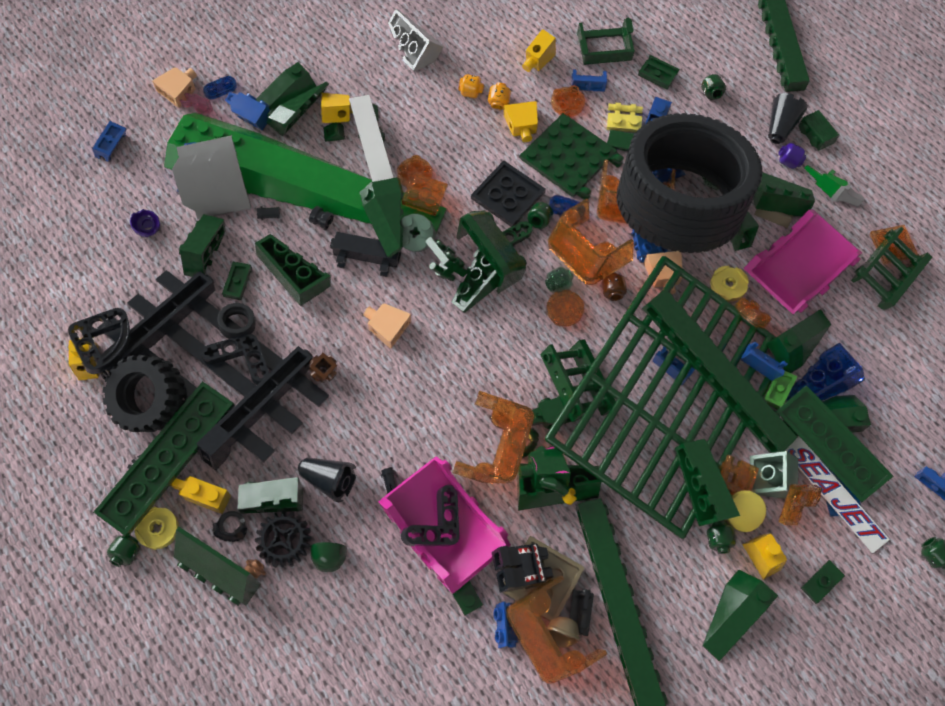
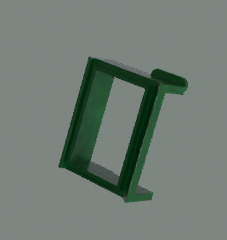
[577,18,635,65]

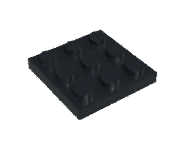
[471,160,546,227]

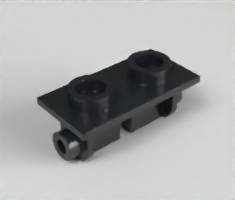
[569,589,594,637]

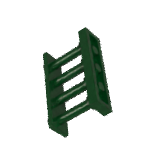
[851,227,933,310]
[540,339,615,422]

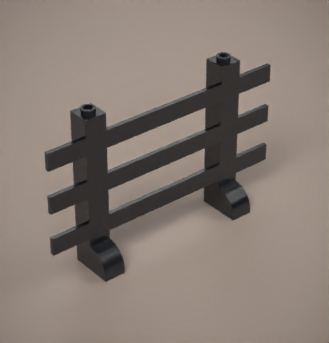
[96,270,329,471]

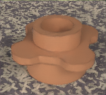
[245,559,266,579]

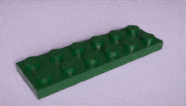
[776,385,894,503]

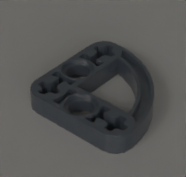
[68,308,131,374]

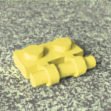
[607,102,643,133]

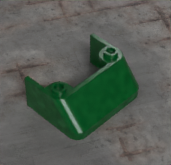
[456,210,527,294]

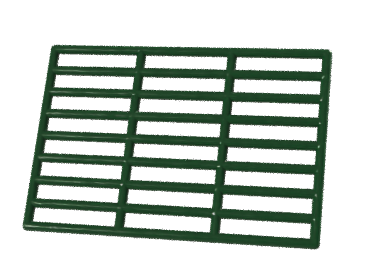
[545,256,778,539]

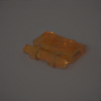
[721,455,759,496]

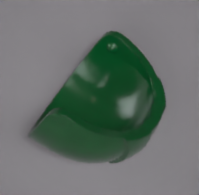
[311,542,347,572]

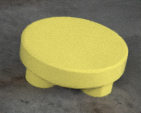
[727,490,766,532]

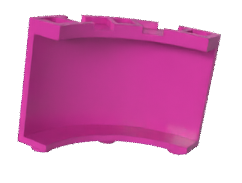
[743,209,862,314]
[378,456,511,594]

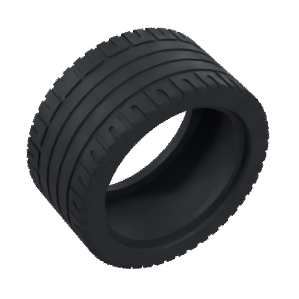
[616,113,763,253]

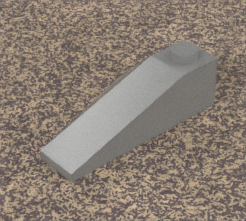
[388,9,443,71]

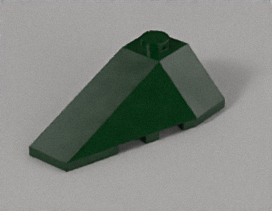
[256,62,317,110]
[360,177,404,258]
[452,248,501,313]

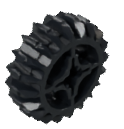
[255,511,312,568]

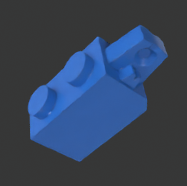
[225,92,270,131]

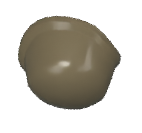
[543,617,581,648]

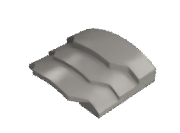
[172,135,251,219]

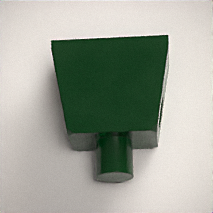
[730,211,759,251]

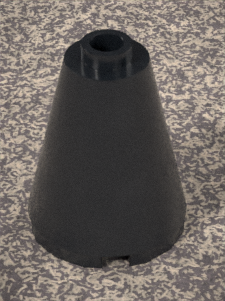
[768,93,808,144]
[298,457,356,503]

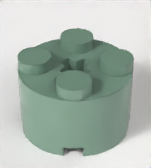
[400,214,436,252]

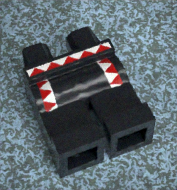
[491,543,554,593]

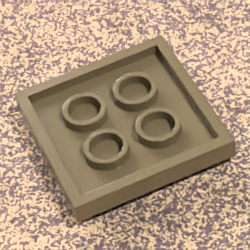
[499,536,585,621]

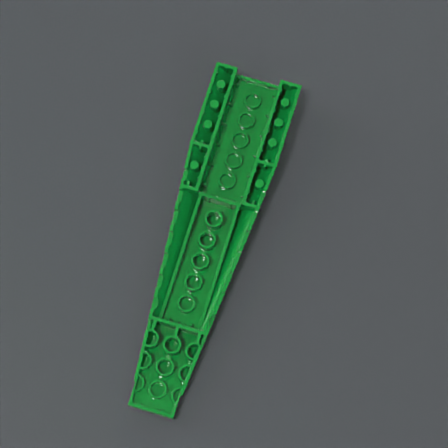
[164,112,447,235]

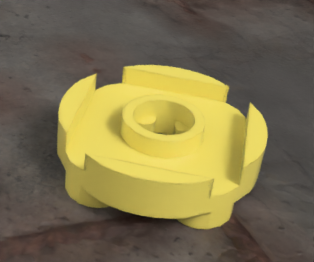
[710,266,749,302]
[135,507,179,550]

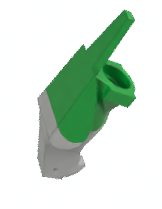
[804,165,865,207]

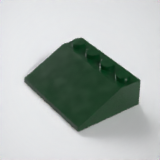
[174,527,261,606]

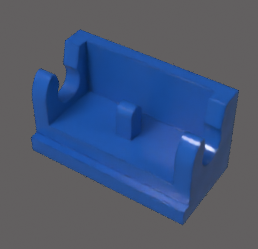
[571,69,607,92]
[92,121,127,162]
[740,342,788,381]
[653,346,695,385]

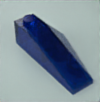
[786,342,865,401]

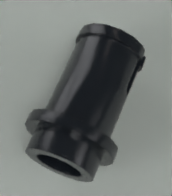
[257,206,280,220]
[380,467,398,494]

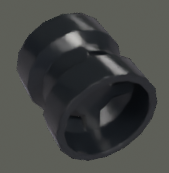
[309,206,334,230]

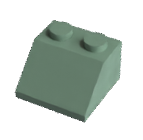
[749,451,798,499]

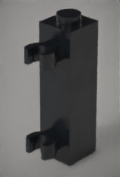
[330,232,402,277]

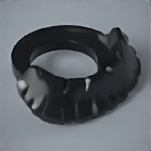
[212,511,247,542]

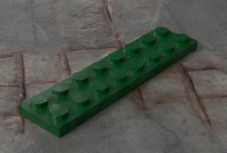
[93,381,235,537]

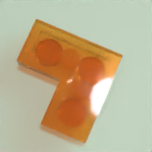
[778,484,823,525]

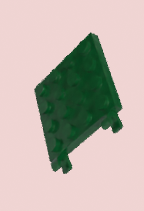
[519,113,624,201]

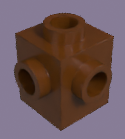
[309,353,338,383]

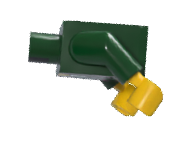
[518,446,577,505]

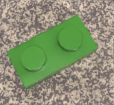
[765,371,797,409]

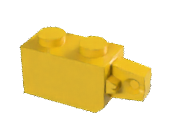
[170,476,231,514]

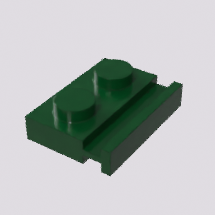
[638,55,680,90]

